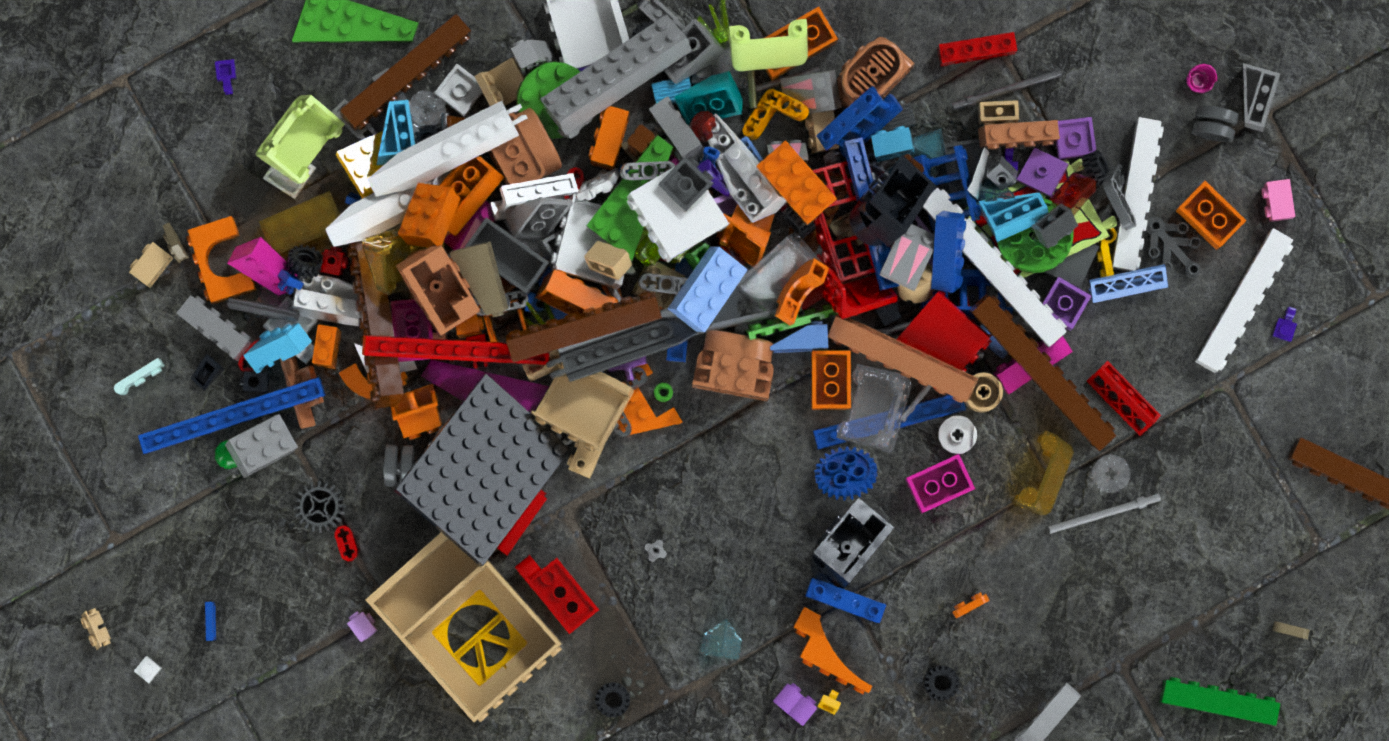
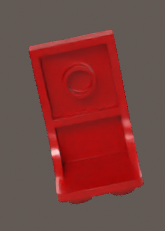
[823,268,897,319]

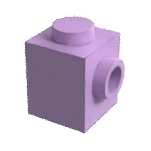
[347,611,378,642]

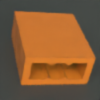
[312,325,342,369]

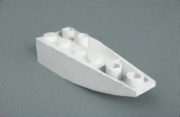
[702,113,787,223]
[291,274,393,326]

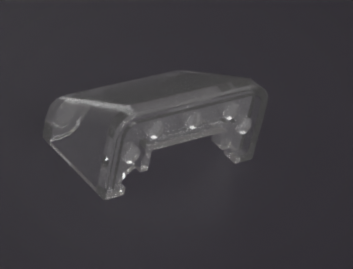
[736,232,822,318]
[836,364,911,453]

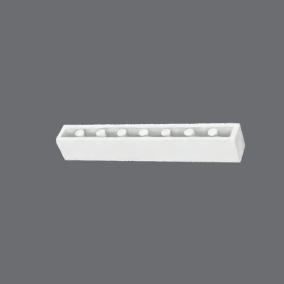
[1112,117,1164,272]
[1195,228,1293,373]

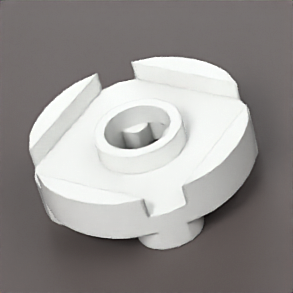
[938,416,977,454]

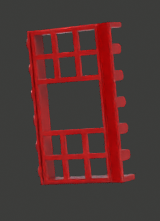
[812,161,894,283]

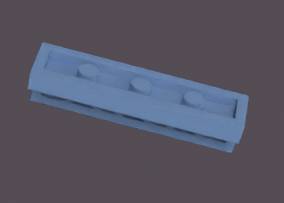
[1088,264,1168,303]

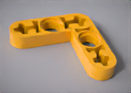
[742,89,809,140]

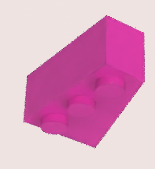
[227,237,297,296]

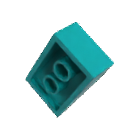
[674,71,743,127]

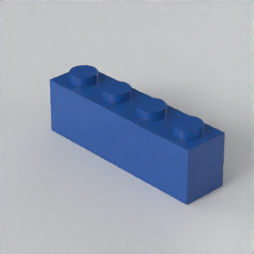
[931,210,966,293]

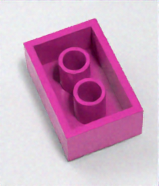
[905,454,975,514]

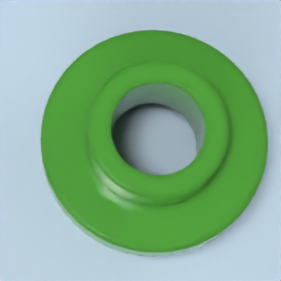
[654,383,673,402]

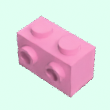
[1262,179,1295,222]

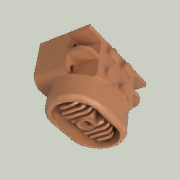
[837,37,915,109]
[487,108,562,185]
[396,245,480,335]
[692,330,774,402]

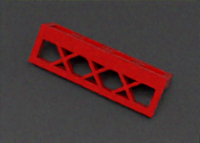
[1087,360,1161,436]

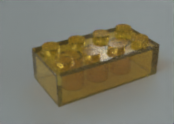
[259,191,341,257]

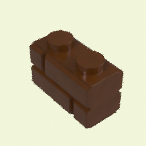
[627,125,655,158]

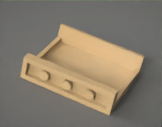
[531,364,634,452]

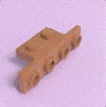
[280,356,324,429]

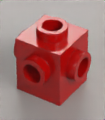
[321,246,349,276]

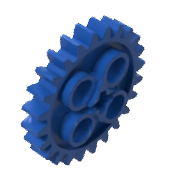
[814,446,878,501]

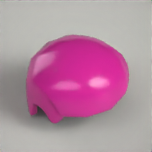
[1186,64,1217,94]

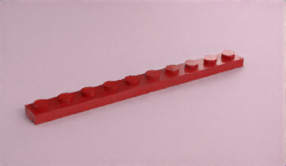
[362,335,550,365]

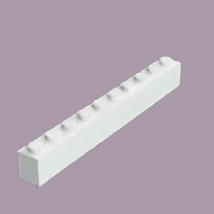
[922,188,1067,348]

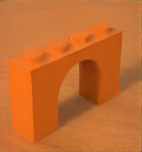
[186,216,257,305]

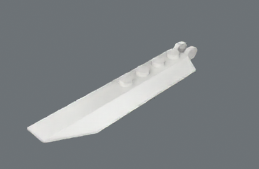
[367,101,528,197]
[325,169,453,247]

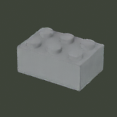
[225,414,298,478]

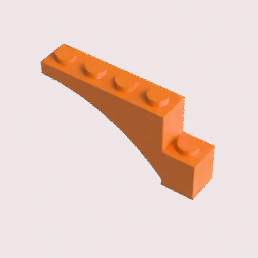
[793,607,872,694]

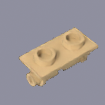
[522,350,562,382]
[81,608,111,650]

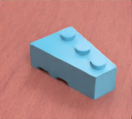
[377,100,415,165]
[979,192,1049,242]
[243,323,312,374]

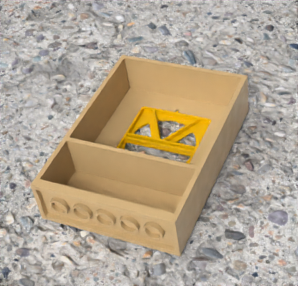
[366,533,563,722]

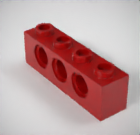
[937,32,1017,67]

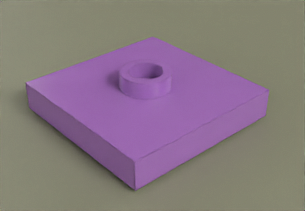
[1056,117,1096,160]
[1017,148,1069,198]

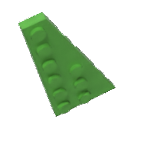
[292,0,419,43]
[586,135,673,261]
[745,304,838,340]

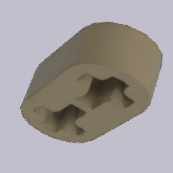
[1272,621,1310,640]

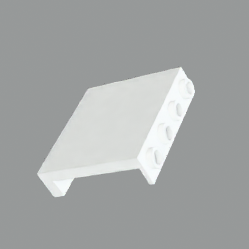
[543,0,629,69]
[627,167,729,262]
[550,194,624,289]

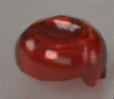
[689,111,716,142]

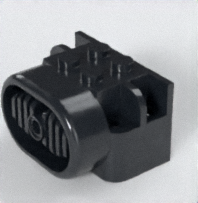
[850,155,936,247]
[810,498,894,589]

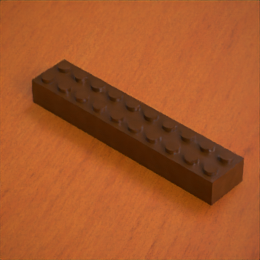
[347,235,404,408]

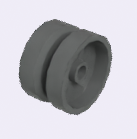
[1192,105,1239,142]
[383,445,415,487]

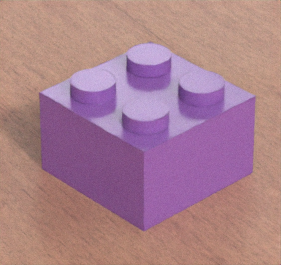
[1042,277,1091,331]

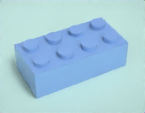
[667,246,747,332]

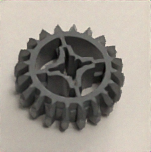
[294,481,346,533]

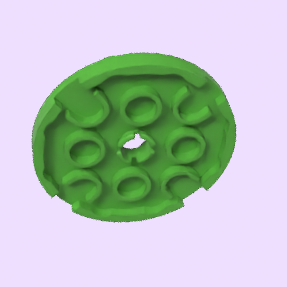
[516,61,580,138]
[997,199,1074,273]

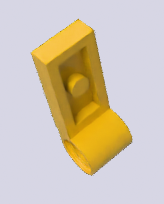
[1096,228,1117,283]

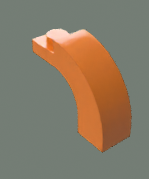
[775,258,829,326]
[339,363,409,399]

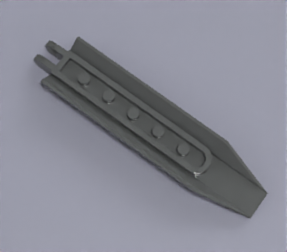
[546,309,712,382]

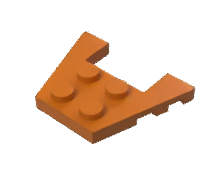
[618,364,683,436]

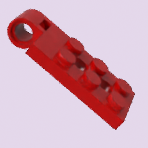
[515,555,599,634]

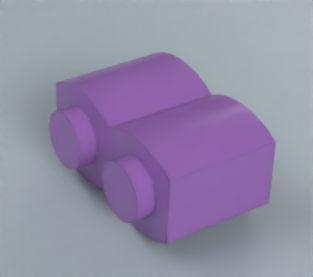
[773,683,817,726]

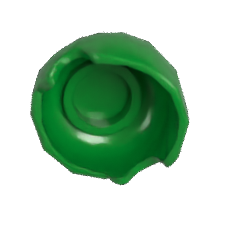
[214,440,237,469]

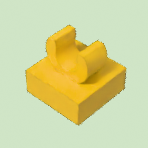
[817,690,841,715]

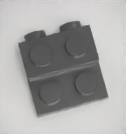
[658,156,714,212]

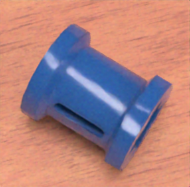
[699,147,720,167]

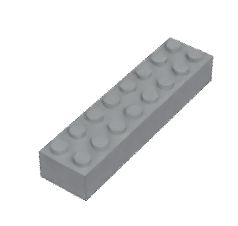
[540,14,692,136]

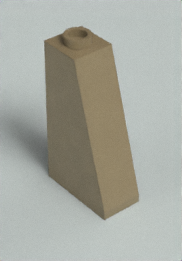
[450,241,509,317]

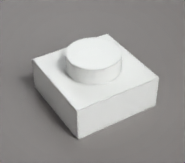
[295,343,314,365]
[134,656,162,683]

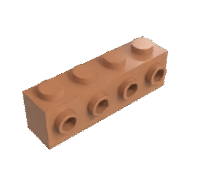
[978,120,1060,150]

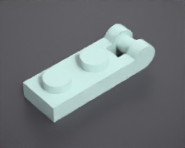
[114,358,165,395]

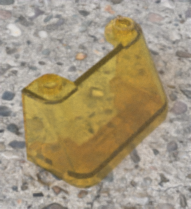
[362,227,444,294]
[1012,430,1074,515]

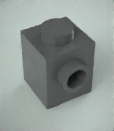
[986,156,1018,191]

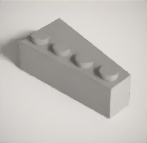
[176,295,252,362]

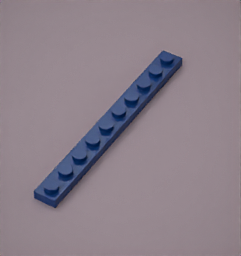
[138,377,326,454]

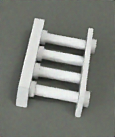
[490,173,578,221]

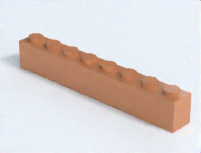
[828,315,979,403]

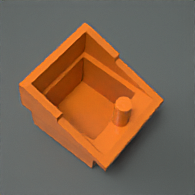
[716,204,774,269]
[391,384,442,440]

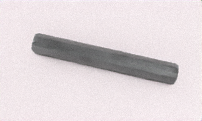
[227,297,300,322]

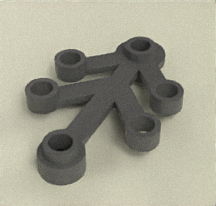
[1146,217,1201,278]

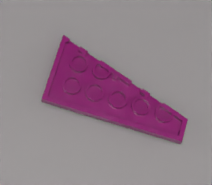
[421,360,549,413]

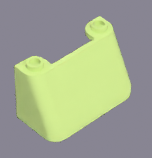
[729,19,808,71]
[256,95,345,184]

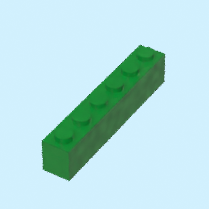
[1160,677,1281,726]

